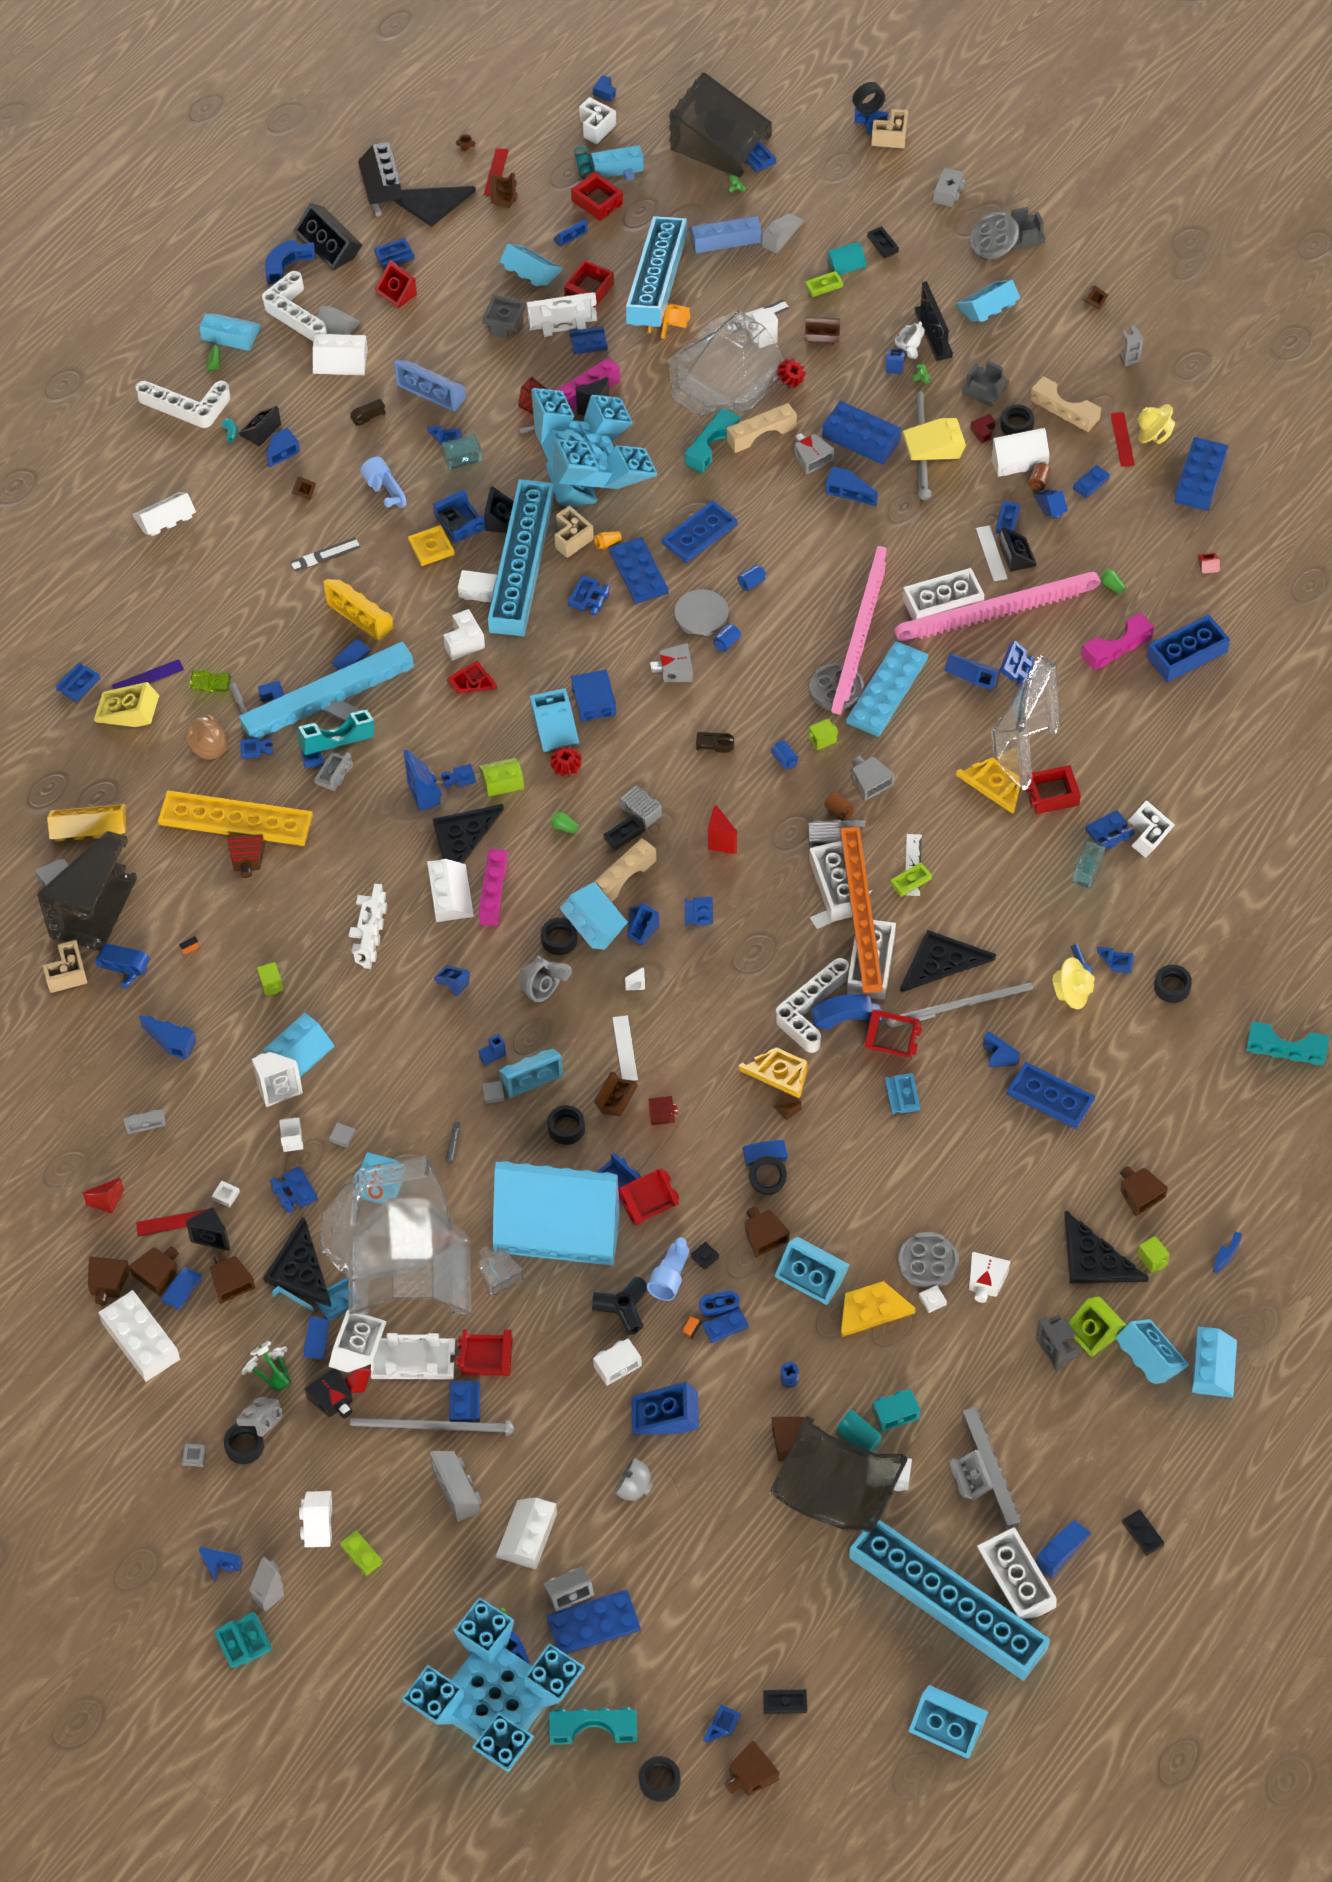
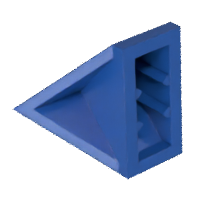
[626,903,660,945]

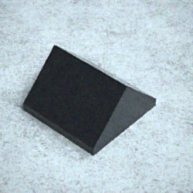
[575,377,609,416]
[238,406,281,447]
[484,486,514,533]
[999,527,1037,572]
[186,1207,230,1251]

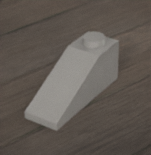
[762,213,804,254]

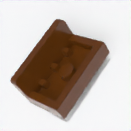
[490,173,518,208]
[804,317,840,344]
[594,1072,638,1116]

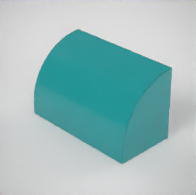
[827,241,866,275]
[836,1409,882,1459]

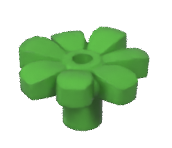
[728,175,746,193]
[913,363,931,385]

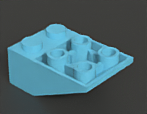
[530,688,579,752]

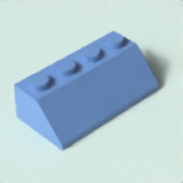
[688,216,761,253]
[394,360,466,412]

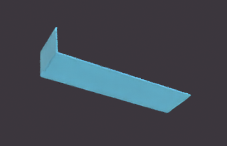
[272,1286,314,1312]

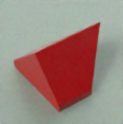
[82,1177,124,1213]

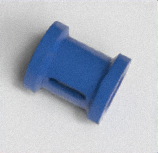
[780,1362,799,1388]

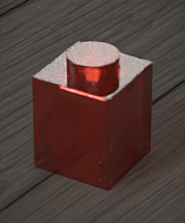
[648,1096,678,1125]

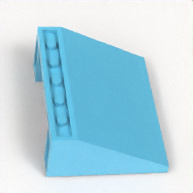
[493,1161,620,1266]

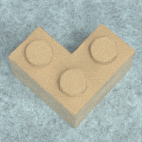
[872,109,908,148]
[554,505,594,558]
[43,940,88,993]

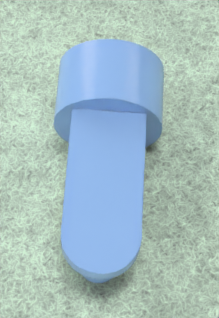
[360,457,406,508]
[647,1237,689,1301]

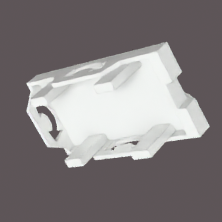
[527,292,597,337]
[349,884,387,969]
[371,1333,456,1379]

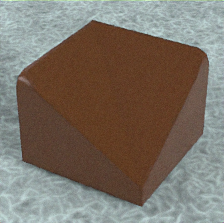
[1083,285,1108,309]
[291,477,316,500]
[774,1092,802,1121]

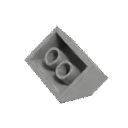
[430,1451,482,1522]

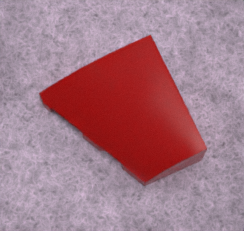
[447,660,498,694]

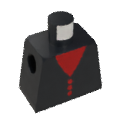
[304,1368,353,1419]

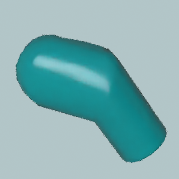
[221,418,238,442]

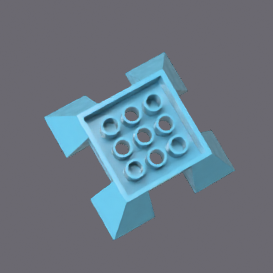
[531,388,657,489]
[401,1597,585,1772]

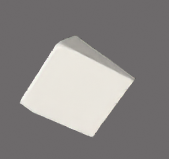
[625,968,645,991]

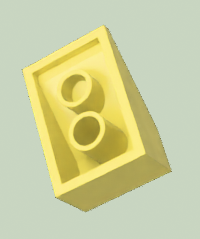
[902,418,966,460]
[94,682,159,727]

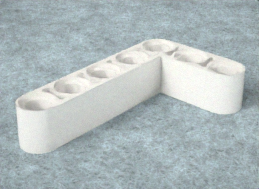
[262,271,327,342]
[136,381,230,428]
[776,958,849,1053]

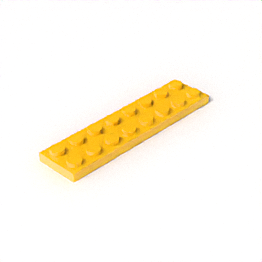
[158,790,313,846]

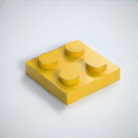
[408,525,455,567]

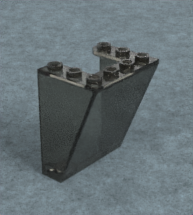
[669,72,772,178]
[37,831,137,951]

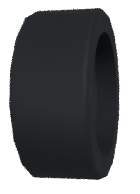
[852,82,885,115]
[1000,404,1034,435]
[541,917,577,955]
[1154,964,1192,1003]
[547,1105,585,1145]
[749,1156,787,1195]
[223,1424,264,1465]
[639,1756,681,1802]

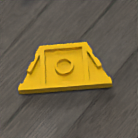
[956,757,1022,814]
[739,1047,808,1098]
[841,1281,916,1337]

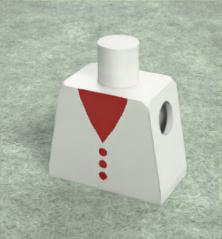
[969,1252,1010,1303]

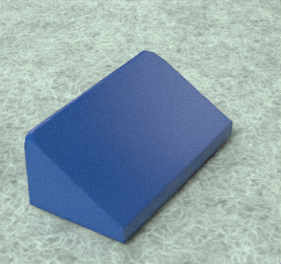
[554,219,588,247]

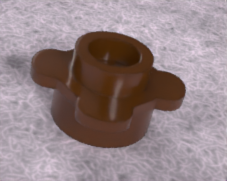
[456,134,475,151]

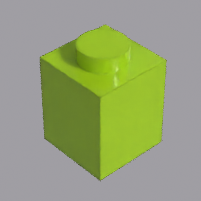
[808,718,838,751]
[257,962,284,996]
[1137,1236,1170,1273]

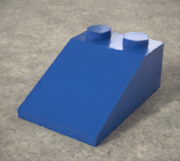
[403,750,442,811]
[631,1381,699,1435]

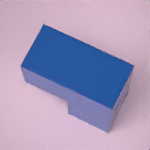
[593,75,616,102]
[258,680,284,702]
[478,1034,506,1066]

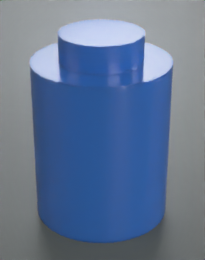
[737,565,766,591]
[713,624,741,651]
[771,740,798,769]

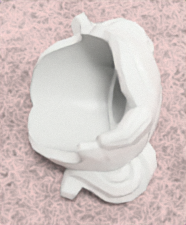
[895,322,925,359]

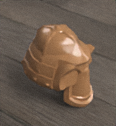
[185,715,228,760]

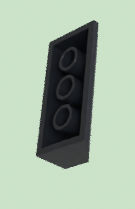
[358,142,402,205]
[294,203,362,270]

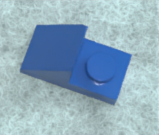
[854,108,888,134]
[885,349,906,374]
[434,965,470,997]
[983,1031,1020,1067]
[199,1547,243,1582]

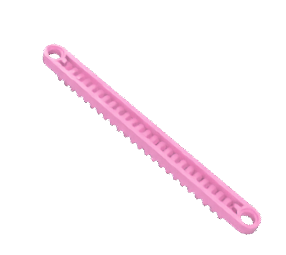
[832,546,887,715]
[894,572,1101,641]

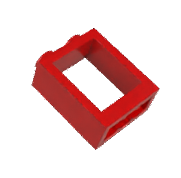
[571,172,623,221]
[563,260,614,308]
[1024,765,1081,814]
[864,1009,922,1059]

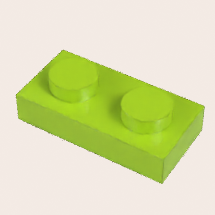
[805,271,843,298]
[890,862,932,897]
[340,1530,383,1576]

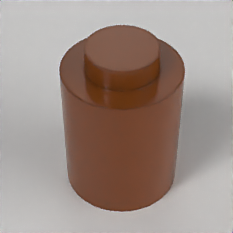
[1028,463,1051,491]
[824,791,853,820]

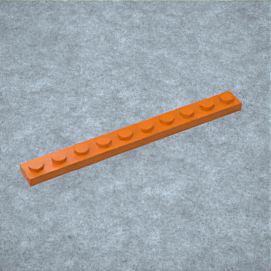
[840,827,883,993]

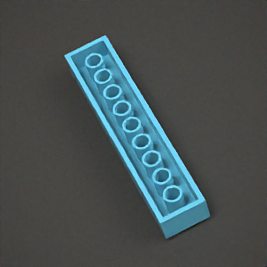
[626,216,687,327]
[488,479,555,637]
[849,1517,1050,1681]

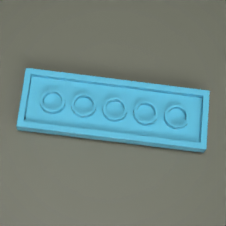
[846,641,928,737]

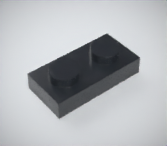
[867,226,899,259]
[438,506,466,530]
[603,815,645,850]
[1122,1509,1164,1556]
[763,1689,807,1714]

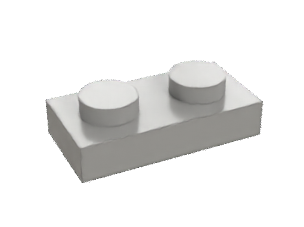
[124,1109,166,1134]

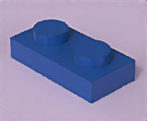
[1073,465,1110,499]
[996,501,1021,534]
[703,1308,748,1343]

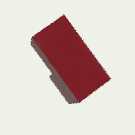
[970,414,995,443]

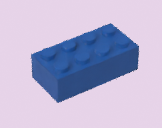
[822,401,901,465]
[1174,437,1228,511]
[1147,614,1230,683]

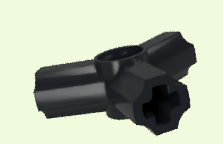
[592,1276,647,1335]

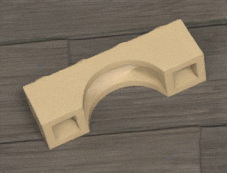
[1030,376,1101,432]
[727,403,797,453]
[594,838,656,902]

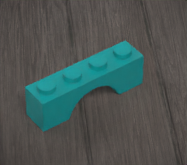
[684,408,741,473]
[298,709,374,755]
[1246,1021,1330,1065]
[549,1707,637,1745]

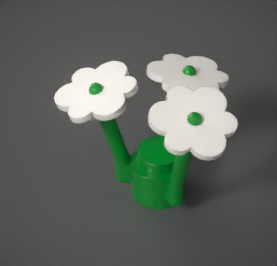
[242,1341,291,1391]

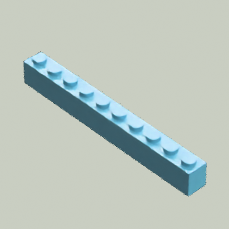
[239,641,414,739]

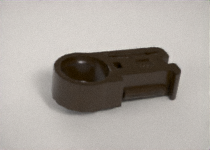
[350,399,386,426]
[696,732,734,753]

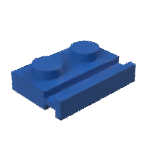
[737,139,776,173]
[374,238,415,270]
[570,327,608,354]
[56,662,100,703]
[684,897,713,926]
[450,1381,480,1422]

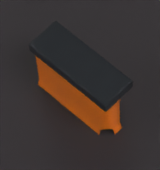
[179,936,199,955]
[682,1316,702,1339]

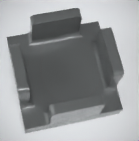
[1011,207,1046,250]
[482,295,526,338]
[962,361,1010,407]
[1036,1315,1080,1371]

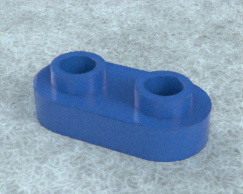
[699,1291,740,1317]

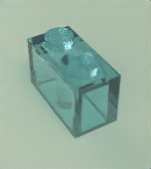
[442,434,483,470]
[1073,841,1105,888]

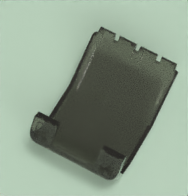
[769,1416,908,1532]

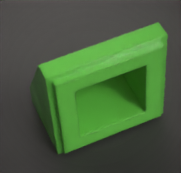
[206,345,220,370]

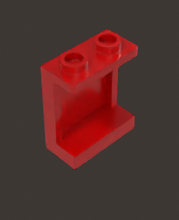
[618,1168,679,1225]
[457,1329,513,1376]

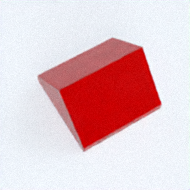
[375,261,417,308]
[708,805,737,854]

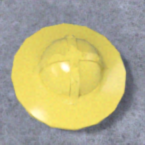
[1137,404,1175,444]
[1052,957,1095,1010]

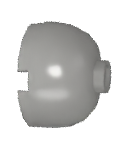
[614,1458,653,1501]

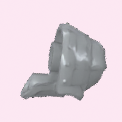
[519,955,572,1003]

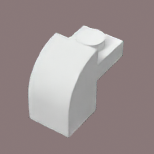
[279,1117,303,1152]

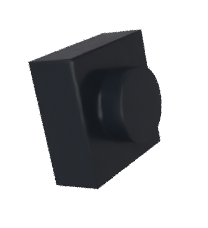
[691,1242,719,1270]

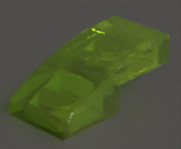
[189,670,231,692]

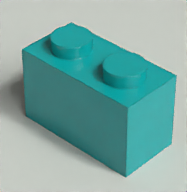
[872,1389,921,1432]

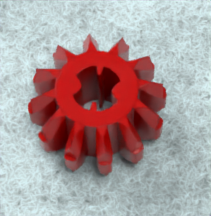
[776,358,806,389]
[550,745,582,777]

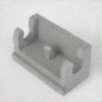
[1120,325,1143,366]

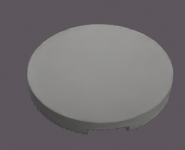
[970,211,1019,259]
[675,589,729,636]
[809,663,864,711]
[898,1232,959,1289]

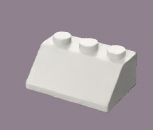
[313,334,368,375]
[992,428,1049,477]
[132,492,196,536]
[427,859,474,922]
[252,1052,303,1107]
[328,1310,386,1372]
[496,1498,557,1570]

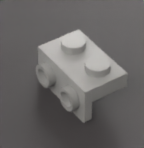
[314,752,353,791]
[236,1397,283,1437]
[949,1450,993,1500]

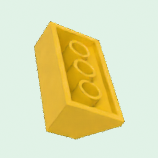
[323,579,394,641]
[47,804,127,842]

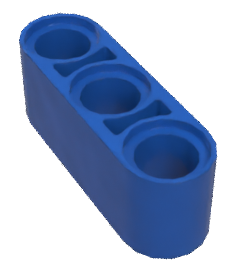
[95,944,150,976]

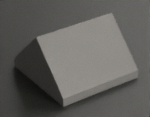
[317,306,361,335]

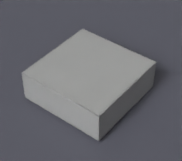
[482,1081,505,1104]
[329,1122,356,1148]
[182,1444,206,1467]

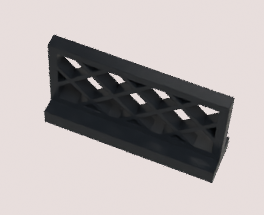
[914,281,953,361]

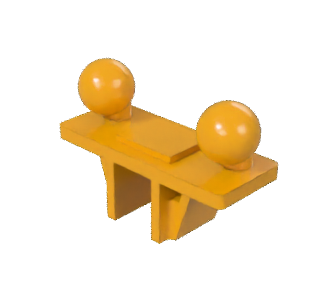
[647,303,690,339]

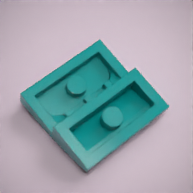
[214,1611,273,1669]

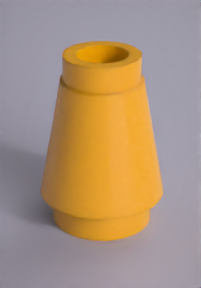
[594,531,622,550]

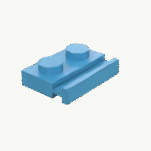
[885,1073,920,1115]
[314,1277,363,1321]

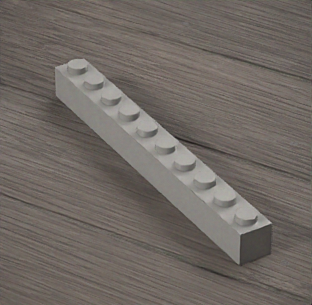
[962,1407,1021,1531]

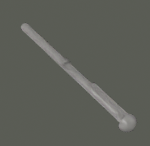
[917,391,932,500]
[886,983,1033,1027]
[350,1418,514,1436]

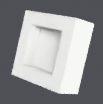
[212,1181,240,1208]
[919,1285,947,1313]

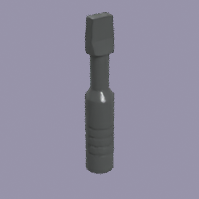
[446,1122,460,1163]

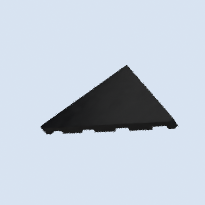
[393,186,476,227]
[433,804,504,864]
[900,930,996,992]
[1064,1211,1149,1283]
[263,1217,332,1307]

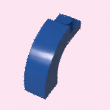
[265,239,316,285]
[811,994,883,1030]

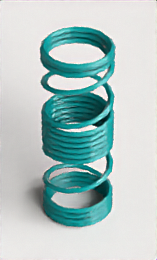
[574,146,593,180]

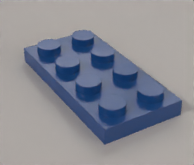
[662,500,738,564]
[609,537,669,604]
[1007,1062,1096,1130]
[546,1589,641,1654]

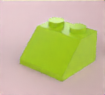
[479,758,524,797]
[1068,1297,1127,1357]

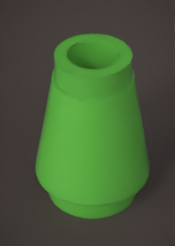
[1100,569,1126,595]
[550,811,580,835]

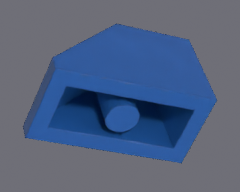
[267,428,300,468]
[1034,489,1068,519]

